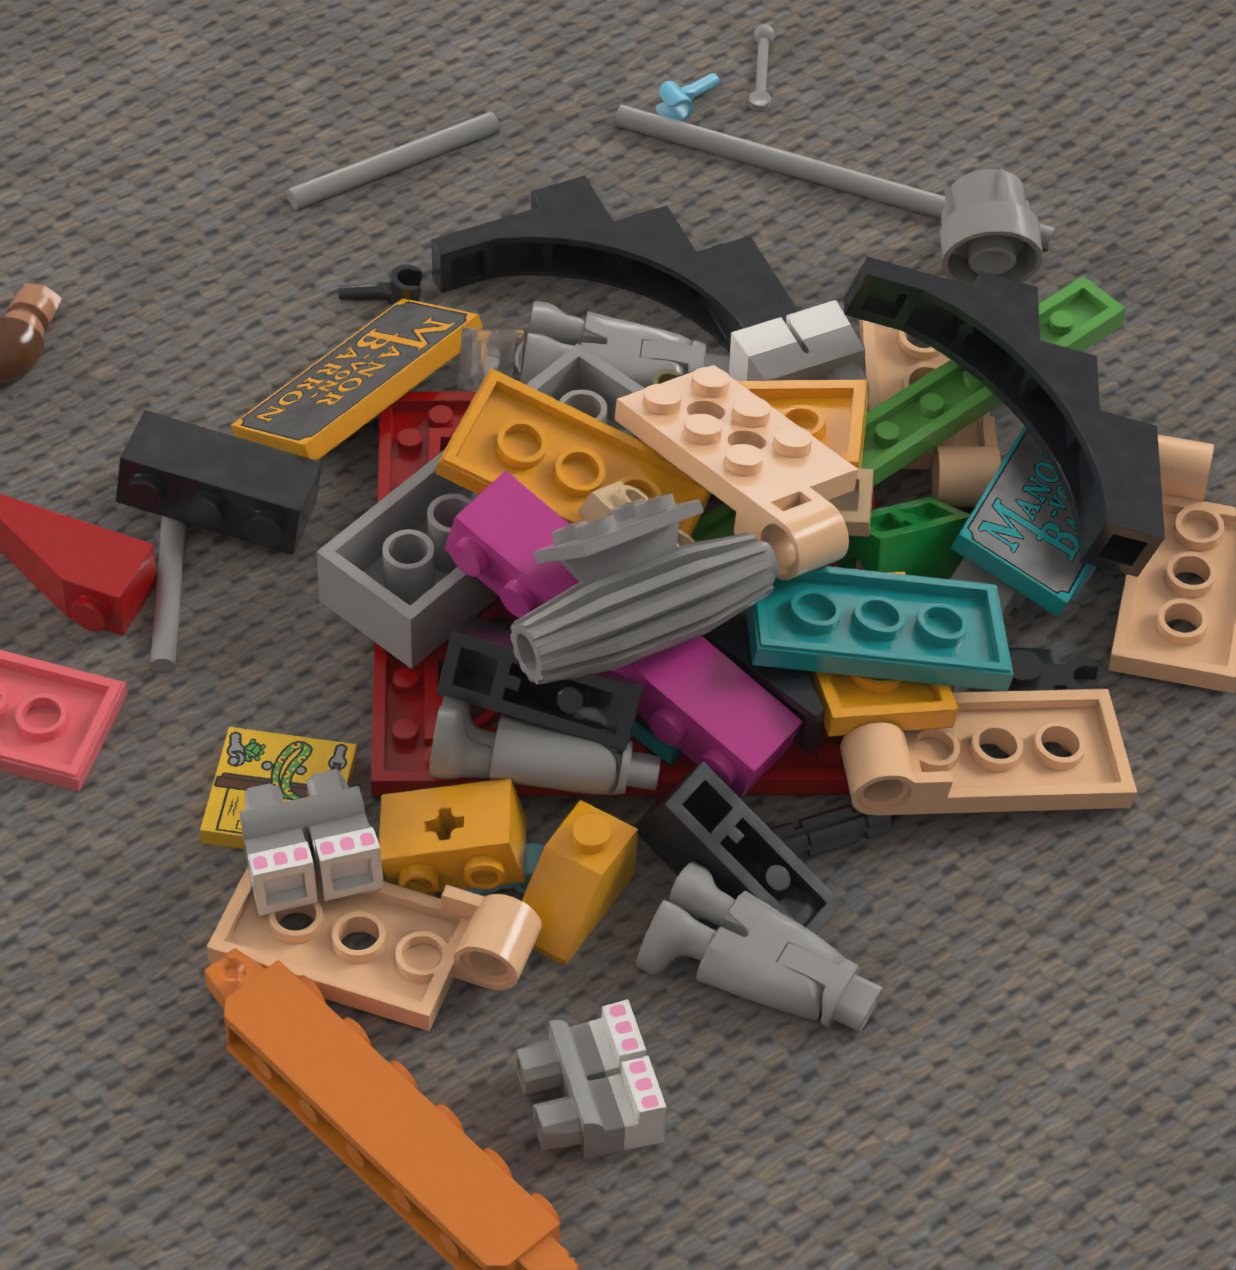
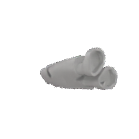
[521,301,730,388]
[429,696,661,795]
[636,862,884,1032]

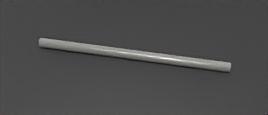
[615,104,1056,250]

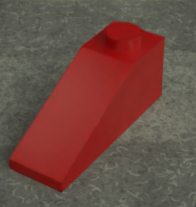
[0,494,157,636]

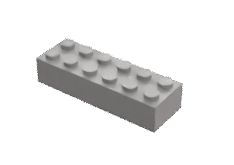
[317,343,645,669]

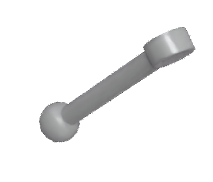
[748,24,775,111]

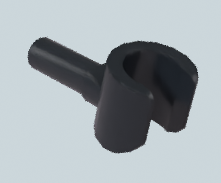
[339,265,422,306]

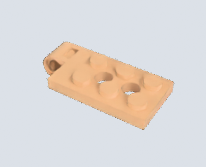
[859,319,1001,508]
[614,365,858,580]
[1108,434,1236,694]
[840,689,1137,815]
[206,862,542,1031]

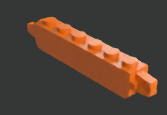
[204,948,579,1270]

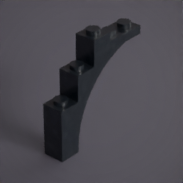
[431,176,799,353]
[844,256,1165,577]

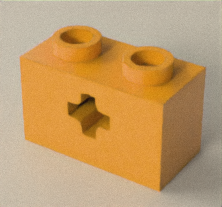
[379,778,527,896]

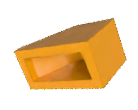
[522,800,638,966]

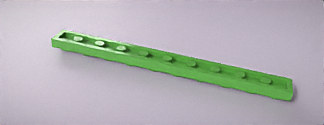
[691,276,1126,542]

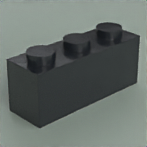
[116,410,322,555]

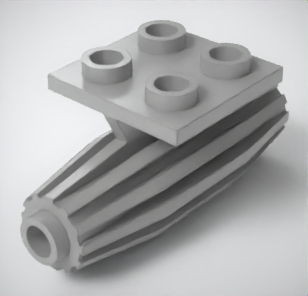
[510,493,779,685]

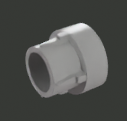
[940,169,1043,286]

